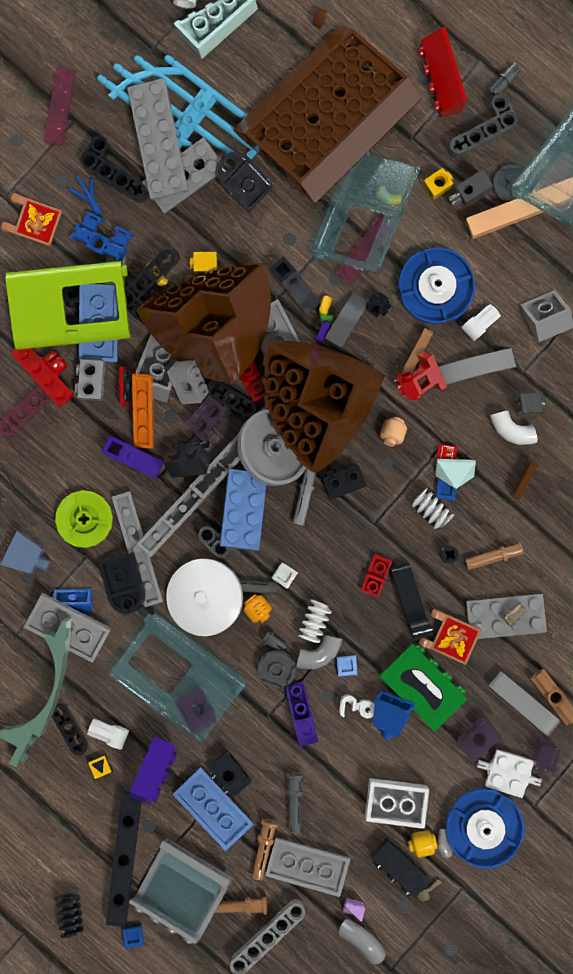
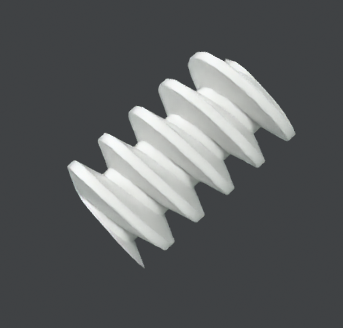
[412,488,454,529]
[297,599,332,643]

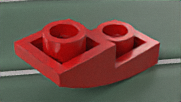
[239,361,266,404]
[360,553,393,598]

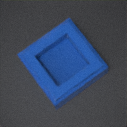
[435,479,456,501]
[122,924,145,948]

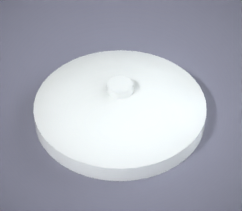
[166,559,243,636]

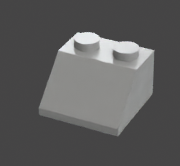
[520,290,573,342]

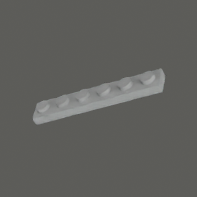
[112,491,164,607]

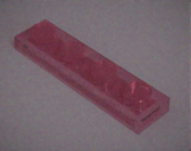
[336,213,397,285]

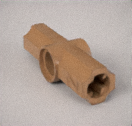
[530,669,573,726]

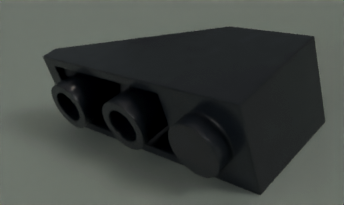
[269,256,321,316]

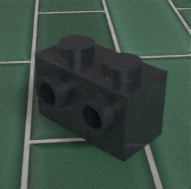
[322,463,367,500]

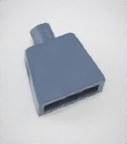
[0,531,51,574]

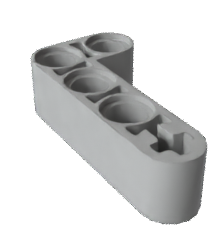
[488,671,560,737]

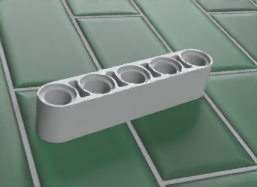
[230,899,305,974]

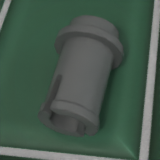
[262,631,287,651]

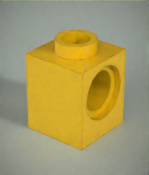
[422,168,454,201]
[190,252,217,275]

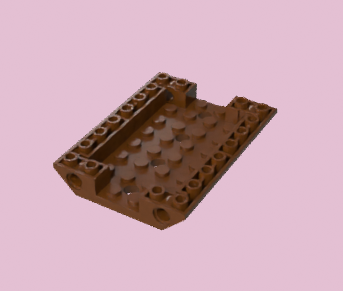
[233,26,421,204]

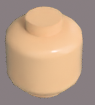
[380,417,407,447]

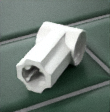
[461,304,501,342]
[87,719,129,749]

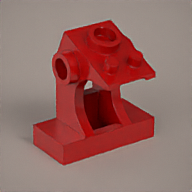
[394,352,447,401]

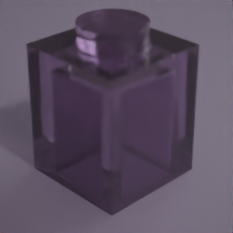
[533,741,560,774]

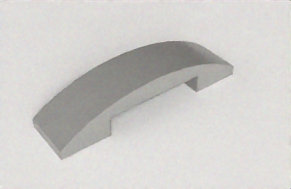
[439,349,516,385]

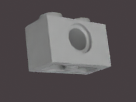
[167,360,209,404]

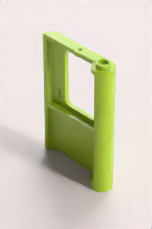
[6,261,131,350]

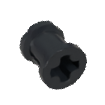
[440,546,459,563]

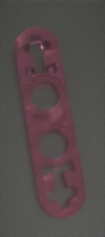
[0,386,52,437]

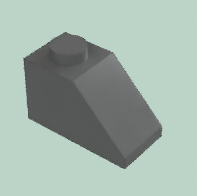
[514,393,545,417]

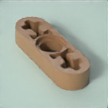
[401,328,433,375]

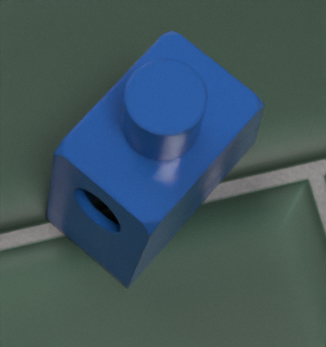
[373,691,416,740]

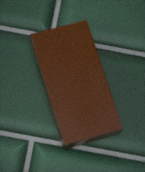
[511,462,538,500]

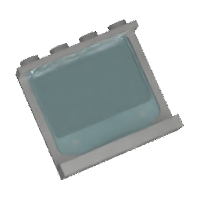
[129,838,233,944]

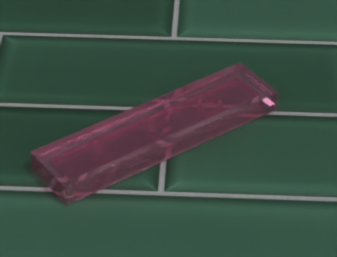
[44,67,76,146]

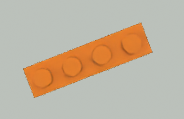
[132,374,154,449]

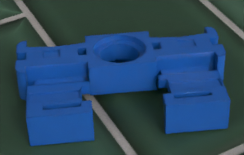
[70,211,135,262]

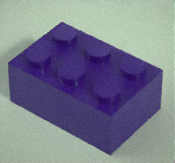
[129,737,177,806]

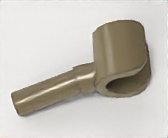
[418,879,442,902]

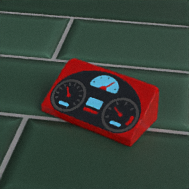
[119,367,136,407]

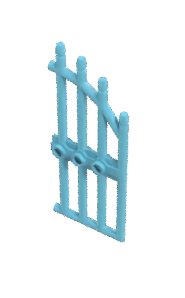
[97,55,257,161]

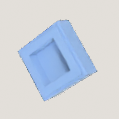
[337,655,357,676]

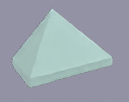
[435,459,476,489]

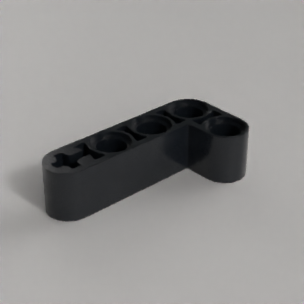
[80,136,148,203]
[125,248,180,321]
[390,562,433,641]

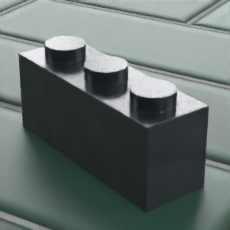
[371,837,431,898]

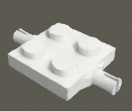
[477,749,542,798]

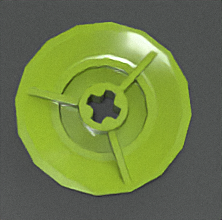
[55,490,113,548]

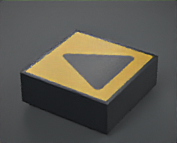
[87,754,113,780]

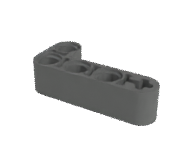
[448,94,518,159]

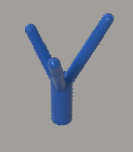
[68,176,102,215]

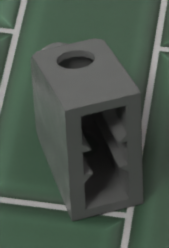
[449,169,493,207]

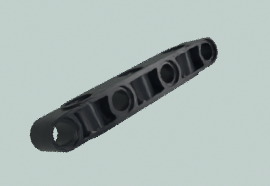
[106,791,142,927]

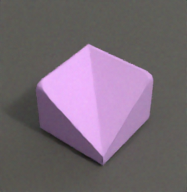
[342,898,365,922]

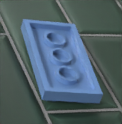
[79,283,119,362]
[220,469,266,551]
[172,767,254,851]

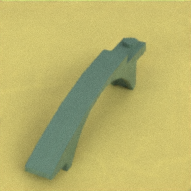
[0,617,71,768]

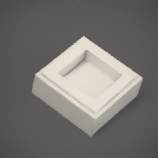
[272,562,298,589]

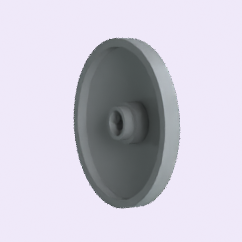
[237,409,306,486]

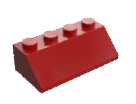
[418,27,467,118]

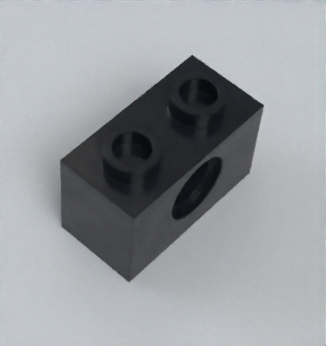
[208,750,251,798]

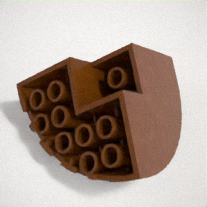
[136,263,271,384]
[262,341,385,473]

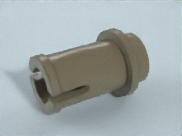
[502,602,528,626]

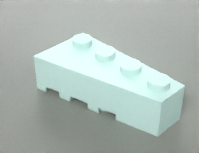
[173,0,258,59]

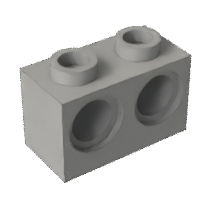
[75,359,106,401]

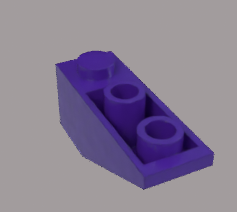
[102,436,163,479]
[285,681,319,747]

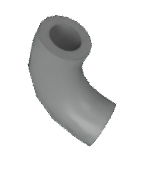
[296,634,342,669]
[339,919,386,964]

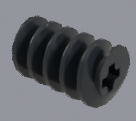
[55,893,84,938]

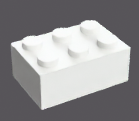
[365,778,429,829]

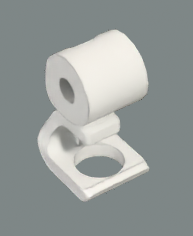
[339,694,374,718]

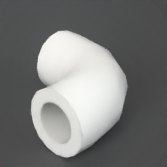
[490,411,538,445]

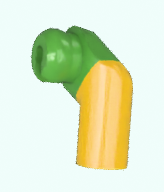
[319,296,333,325]

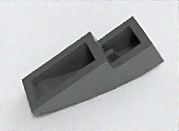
[325,292,368,350]

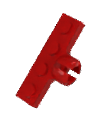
[10,348,74,408]

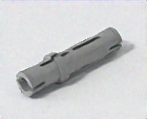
[292,468,316,526]

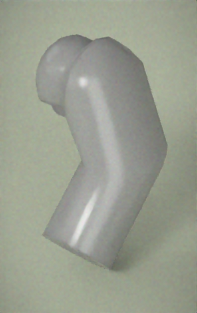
[437,829,453,858]

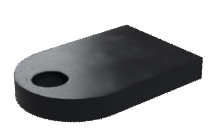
[216,152,275,213]
[98,552,146,614]

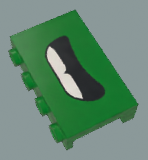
[379,643,467,732]

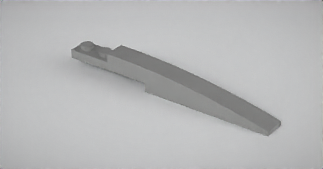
[136,405,267,558]

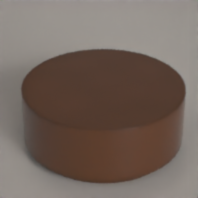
[313,8,327,29]

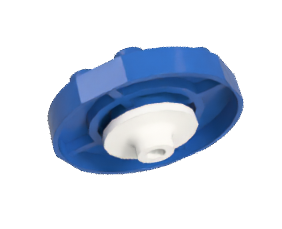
[398,247,475,325]
[445,788,524,868]

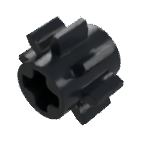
[366,293,392,317]

